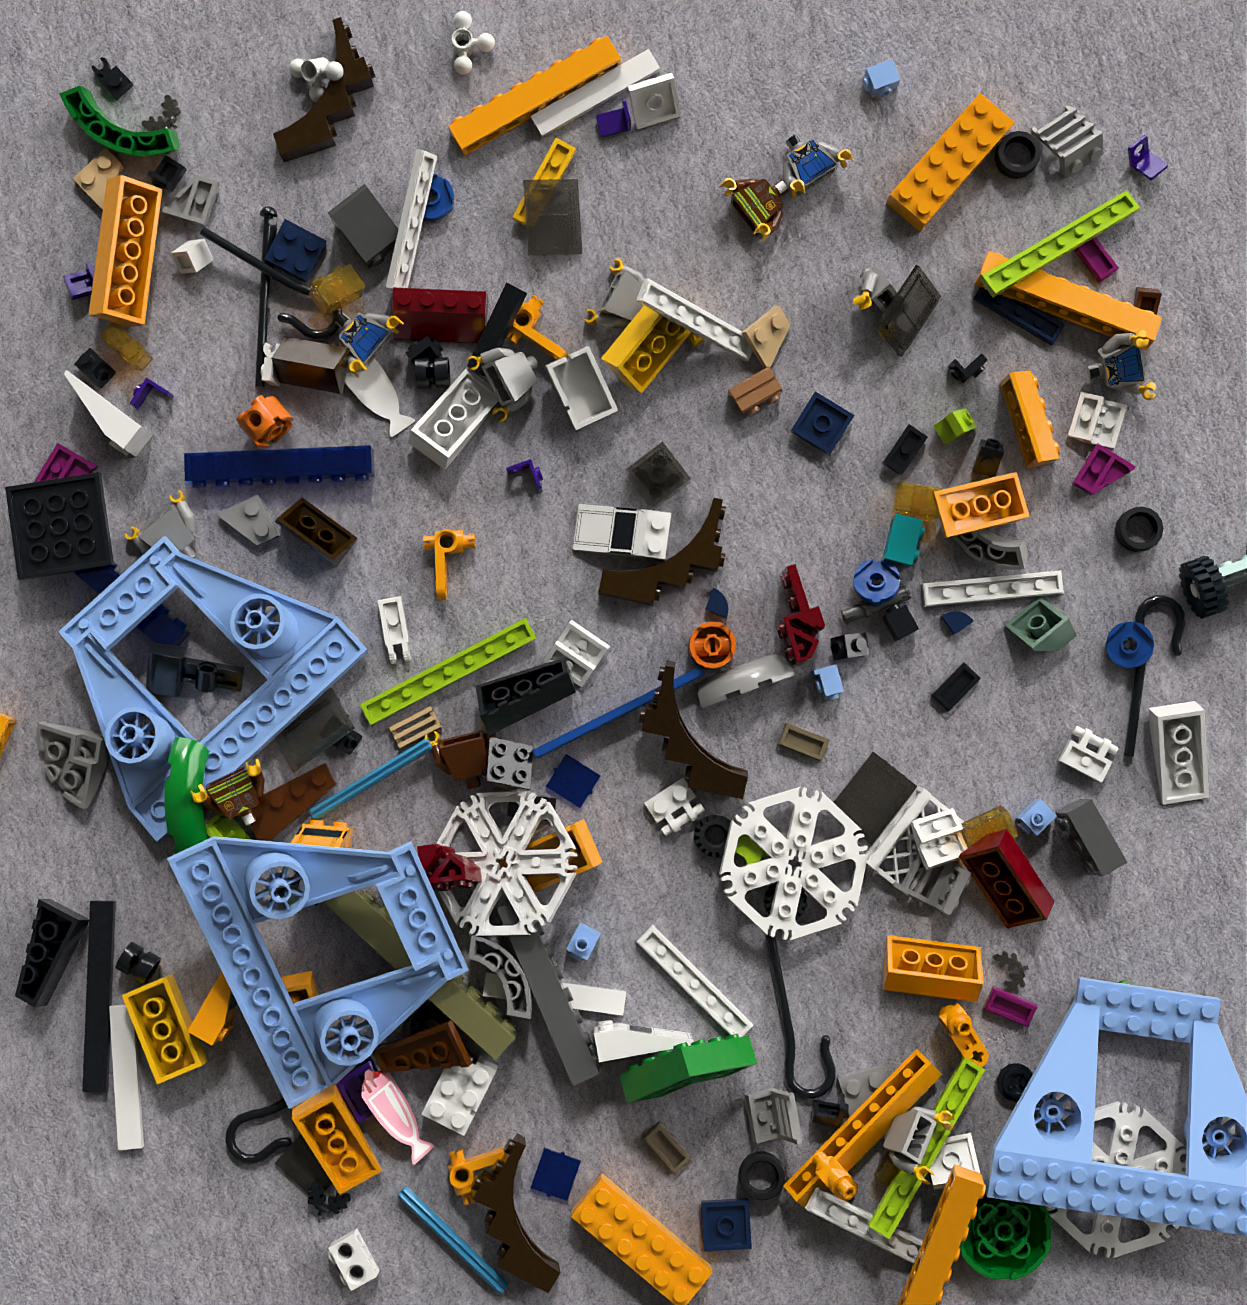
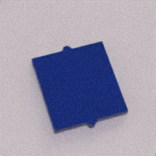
[546,754,601,808]
[530,1147,581,1201]

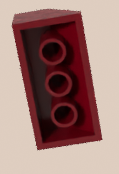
[392,287,488,343]
[959,829,1055,928]

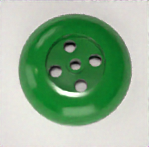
[959,1183,1052,1280]

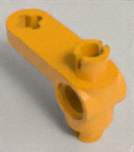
[506,295,569,360]
[423,529,476,601]
[938,1003,989,1067]
[448,1146,505,1205]
[812,1152,858,1201]

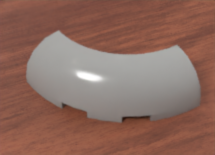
[951,530,1027,570]
[698,655,795,708]
[468,935,532,1019]

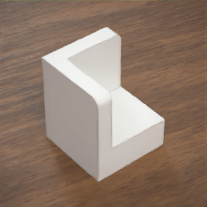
[171,239,213,274]

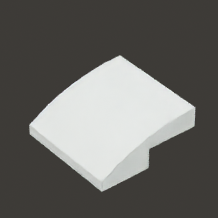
[1068,392,1127,451]
[544,620,610,687]
[911,808,967,870]

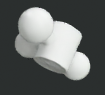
[452,11,495,75]
[289,57,344,103]

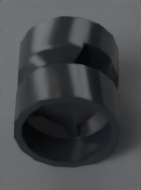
[415,357,450,389]
[115,942,161,985]

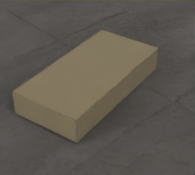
[777,723,830,762]
[642,1121,692,1175]

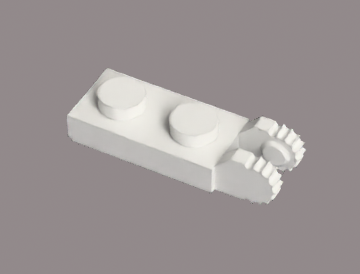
[378,596,411,664]

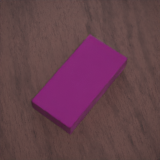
[1074,237,1119,283]
[983,986,1038,1027]

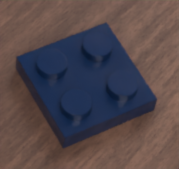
[264,219,327,283]
[790,391,855,456]
[701,1198,752,1252]

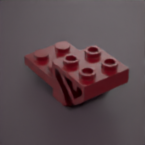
[777,564,825,665]
[417,844,482,891]

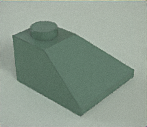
[1005,596,1077,651]

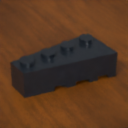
[476,658,576,736]
[15,899,89,1007]

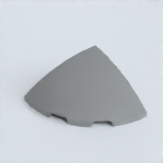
[37,722,109,809]

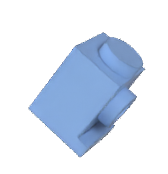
[811,664,844,701]

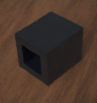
[882,604,919,642]

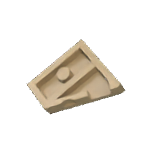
[72,148,124,210]
[742,306,791,369]

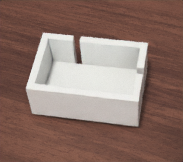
[545,346,618,430]
[421,1051,498,1136]

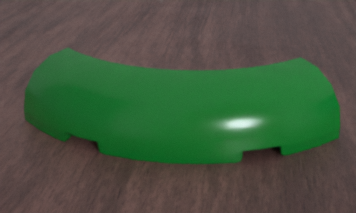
[59,85,180,156]
[164,737,210,855]

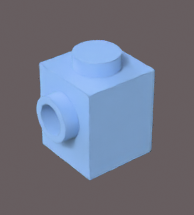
[862,59,900,98]
[1016,799,1057,836]
[566,922,600,961]

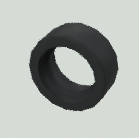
[994,131,1041,179]
[1115,506,1164,552]
[739,1151,785,1200]

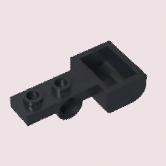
[146,641,245,697]

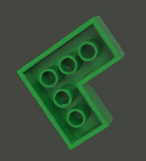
[619,1034,757,1104]

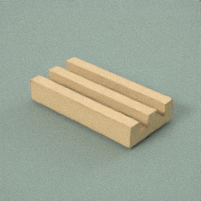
[389,706,442,749]

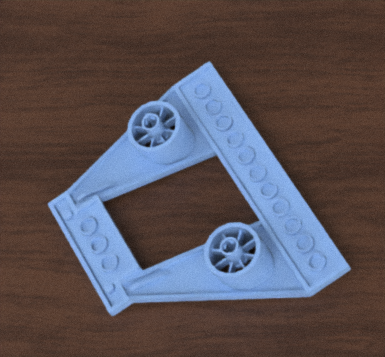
[58,536,369,843]
[168,836,469,1109]
[985,977,1247,1236]

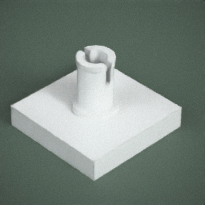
[628,73,681,130]
[930,1133,980,1190]

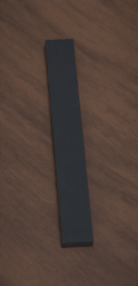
[82,900,116,1093]

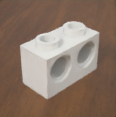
[328,1228,380,1291]

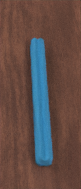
[310,739,433,820]
[398,1187,508,1294]

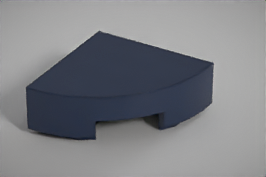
[705,588,729,618]
[940,611,974,635]

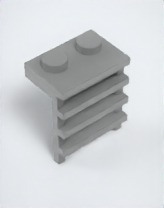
[1031,105,1103,179]
[893,844,971,915]
[745,1088,802,1145]

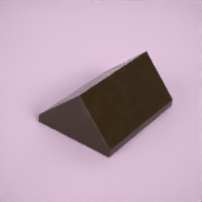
[271,337,350,394]
[275,497,357,567]

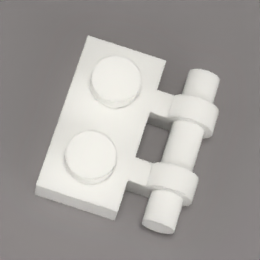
[1058,726,1118,783]
[644,778,705,836]

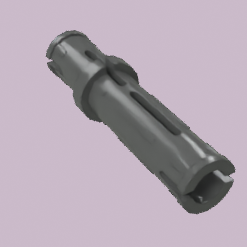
[841,585,911,624]

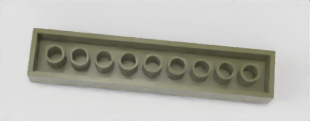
[323,889,517,1060]

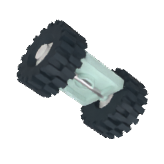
[1179,546,1247,619]

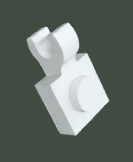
[261,343,280,386]

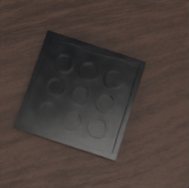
[5,472,114,580]

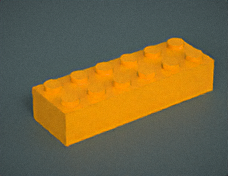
[886,93,1015,232]
[89,175,162,327]
[571,1173,713,1305]

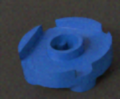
[423,174,454,221]
[853,560,900,607]
[1106,621,1154,669]

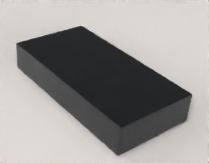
[931,662,981,712]

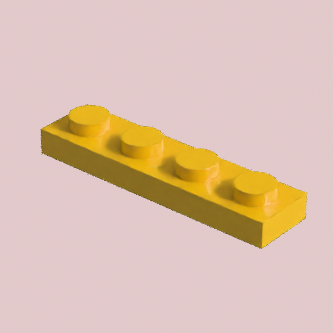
[512,138,576,230]

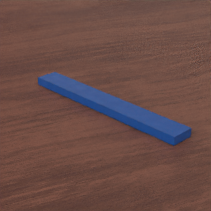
[533,666,704,758]

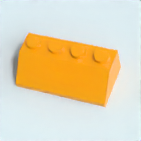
[999,370,1060,470]
[882,935,983,1002]

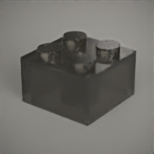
[625,441,691,511]

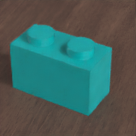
[882,513,925,568]

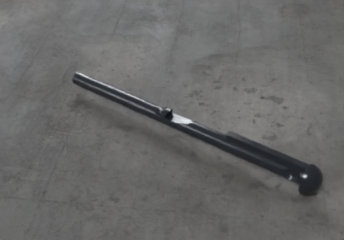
[255,206,278,388]

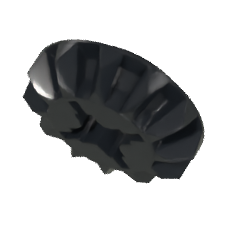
[996,1063,1033,1102]

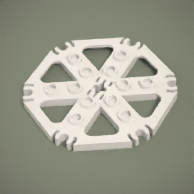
[719,787,869,940]
[437,791,577,936]
[1045,1101,1186,1258]

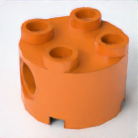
[236,395,294,449]
[688,621,736,670]

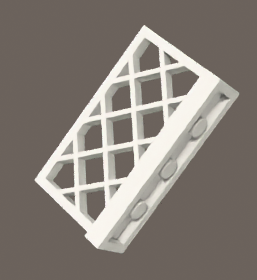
[866,786,964,896]

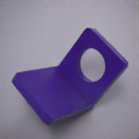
[596,100,631,137]
[1128,134,1168,180]
[130,377,174,410]
[506,459,543,492]

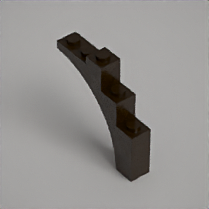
[273,17,376,162]
[598,498,726,606]
[639,660,748,799]
[471,1133,561,1293]

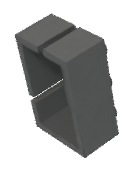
[1056,799,1128,876]

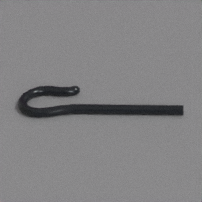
[200,227,343,339]
[1124,595,1186,757]
[766,934,836,1099]
[225,1056,371,1164]

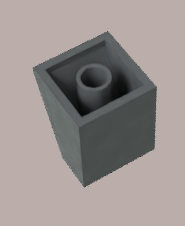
[328,184,398,268]

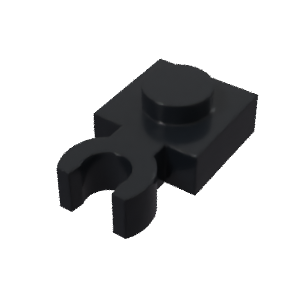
[91,57,133,100]

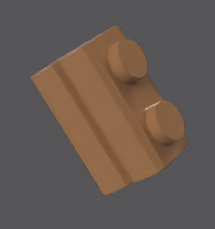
[728,367,783,417]

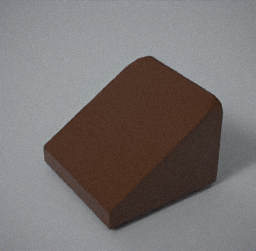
[1134,287,1162,315]

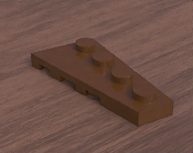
[250,763,337,841]
[373,1020,472,1073]

